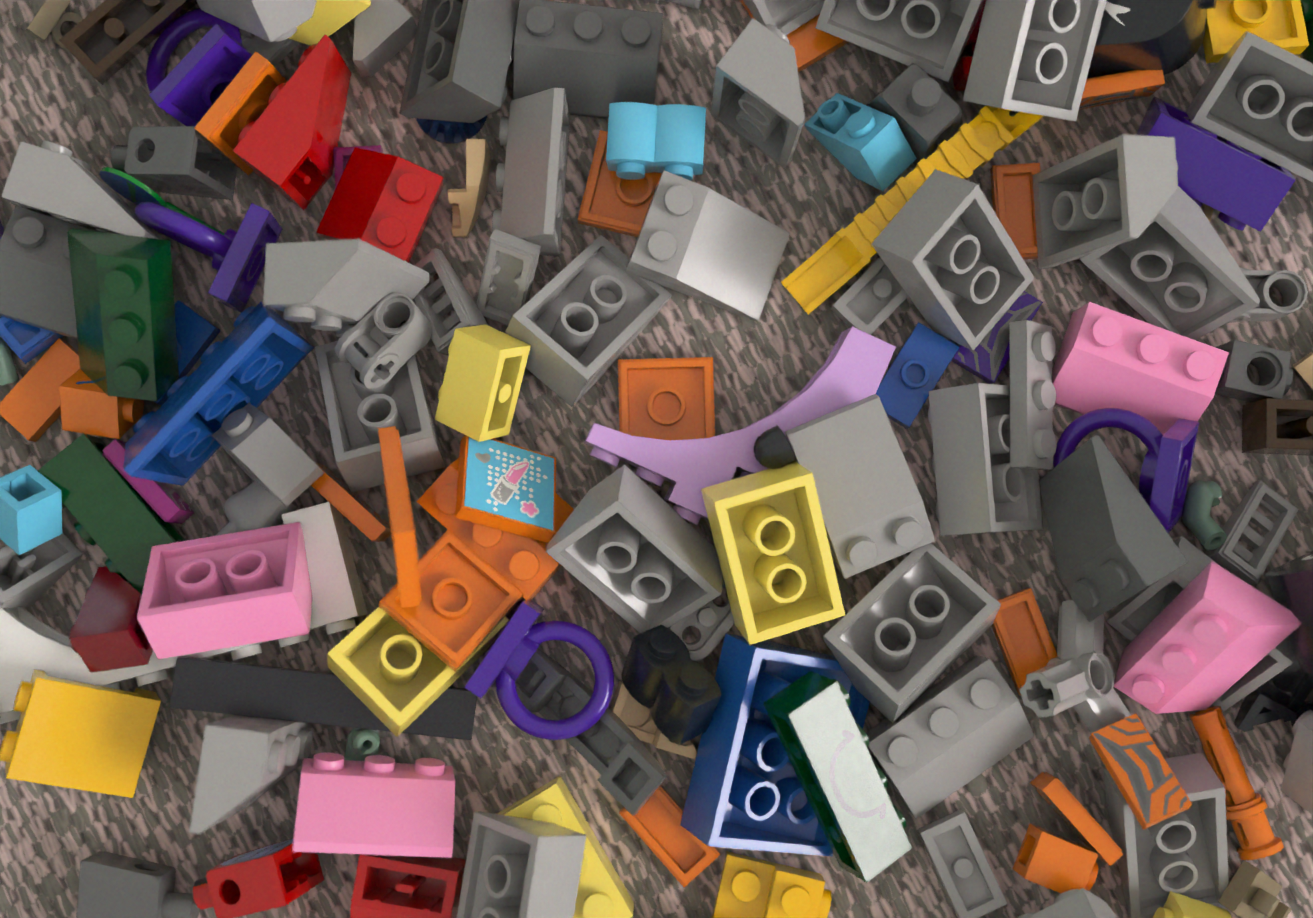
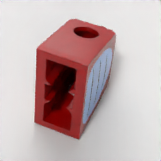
[193,838,324,918]

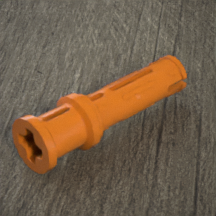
[1189,706,1284,860]

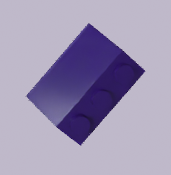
[1136,96,1295,232]

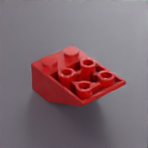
[233,35,351,210]
[350,854,466,918]

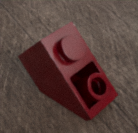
[69,566,153,673]

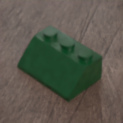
[67,229,179,401]

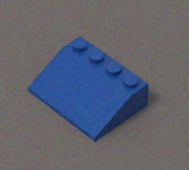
[123,302,314,486]
[680,633,869,857]

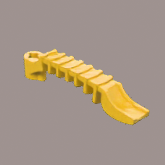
[781,106,1043,315]

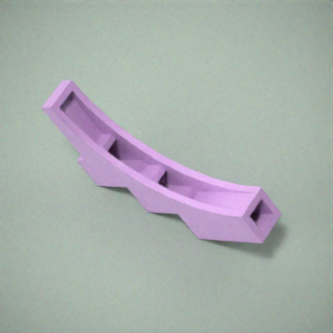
[584,326,896,525]

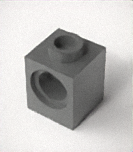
[1215,340,1293,403]

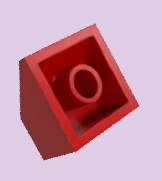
[316,147,444,263]

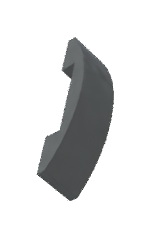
[515,648,667,816]

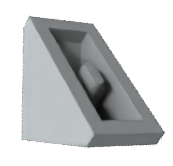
[353,0,418,77]
[0,534,83,608]

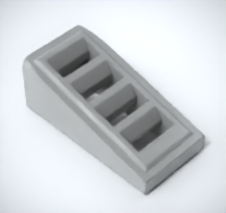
[413,248,488,355]
[1204,480,1299,585]

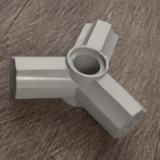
[1020,600,1131,733]

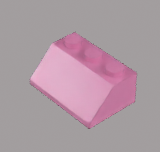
[1052,302,1229,435]
[137,522,312,659]
[1113,561,1301,714]
[293,752,455,858]

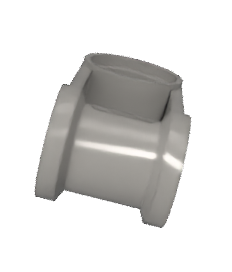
[1227,268,1308,323]
[335,293,432,389]

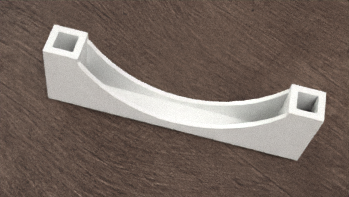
[0,502,368,725]

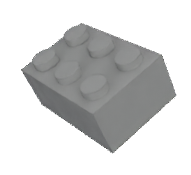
[871,169,1034,350]

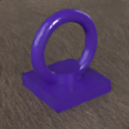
[146,8,253,126]
[135,201,283,313]
[1053,408,1199,534]
[464,600,614,740]

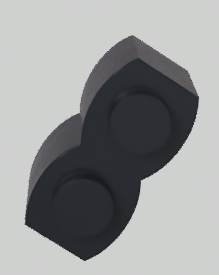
[621,625,721,745]

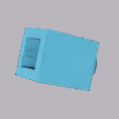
[804,93,917,191]
[0,465,63,555]

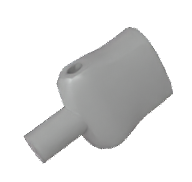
[215,481,298,536]

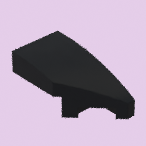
[1234,656,1313,732]

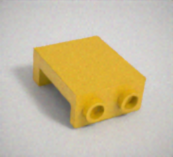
[0,669,161,798]

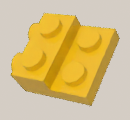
[1202,0,1309,64]
[712,851,832,918]

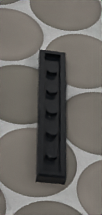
[169,656,477,740]

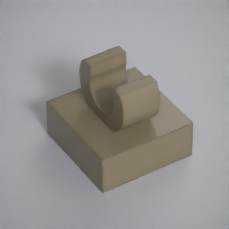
[25,0,83,49]
[1218,860,1292,918]

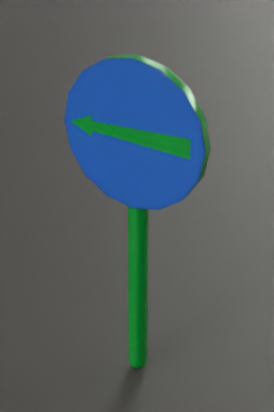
[99,167,225,235]

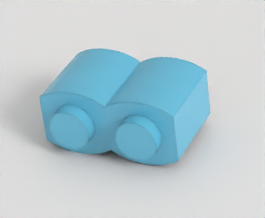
[606,102,706,181]

